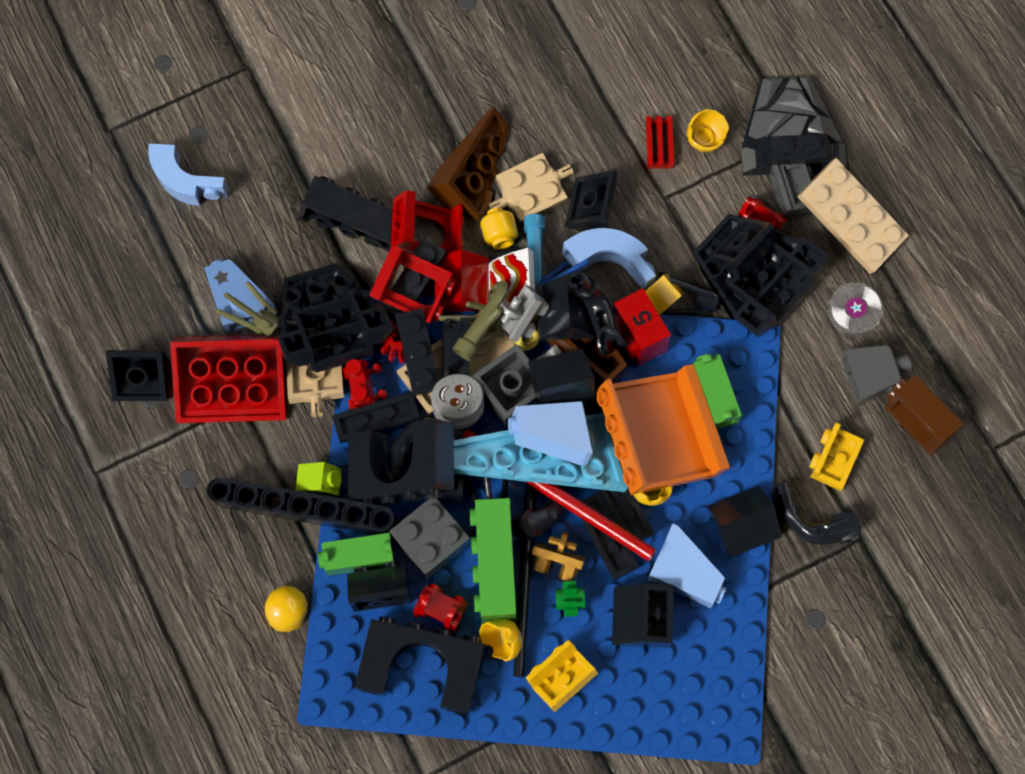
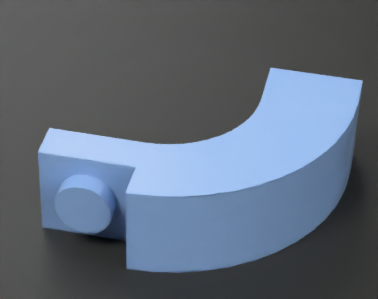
[562,228,656,291]

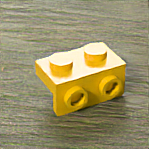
[809,422,864,491]
[526,640,598,712]

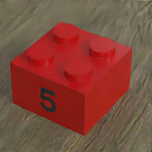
[613,288,671,367]

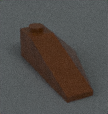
[427,107,510,220]

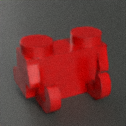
[738,197,787,231]
[342,359,387,410]
[413,583,469,636]

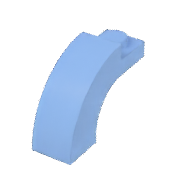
[148,144,228,206]

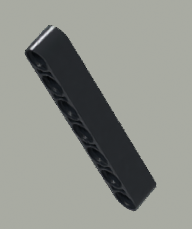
[206,478,399,535]

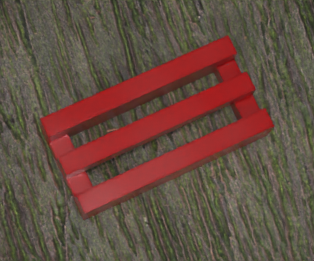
[645,116,674,169]

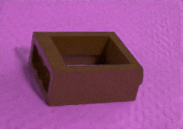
[884,375,963,456]

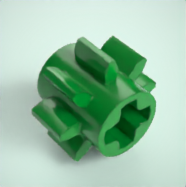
[555,581,585,617]

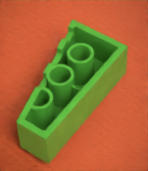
[470,498,517,623]

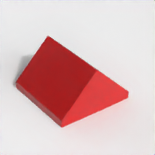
[435,249,489,312]

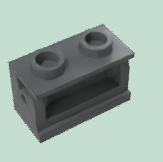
[769,164,813,220]

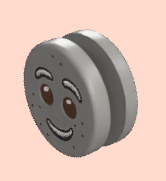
[431,374,484,429]

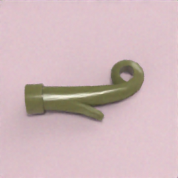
[452,281,509,361]

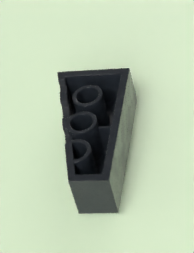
[297,175,393,252]

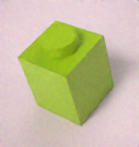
[295,462,342,497]

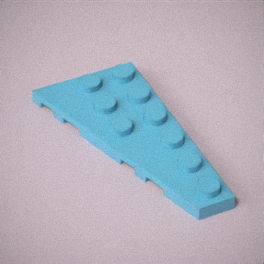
[454,413,628,492]

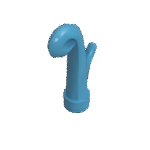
[524,214,545,288]

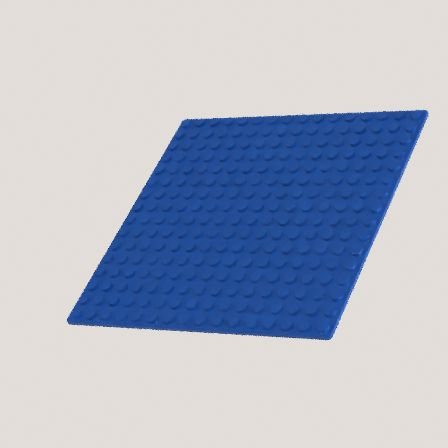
[297,290,780,766]

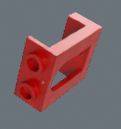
[391,190,464,254]
[369,245,457,324]

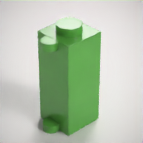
[693,354,742,429]
[318,533,395,576]

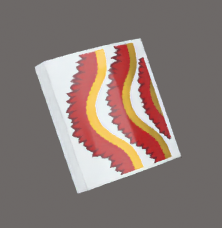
[488,248,535,302]

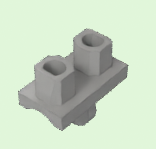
[499,285,549,342]

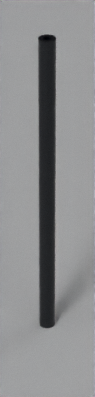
[513,482,536,678]

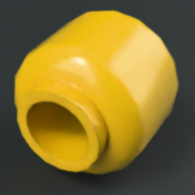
[480,207,518,249]

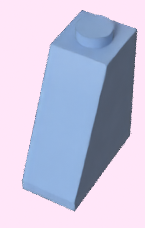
[508,401,593,465]
[648,524,726,609]

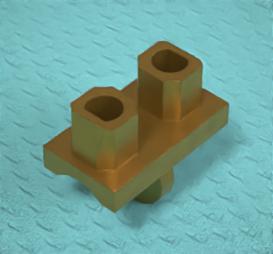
[532,531,586,581]

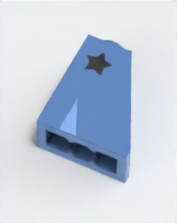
[204,259,279,334]

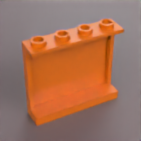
[596,364,730,495]

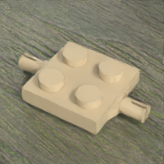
[489,153,574,224]
[286,363,345,417]

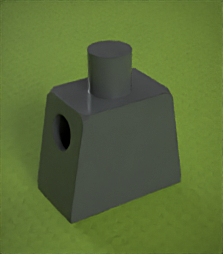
[840,345,912,406]

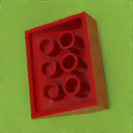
[170,333,287,423]

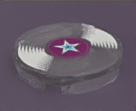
[828,282,883,336]

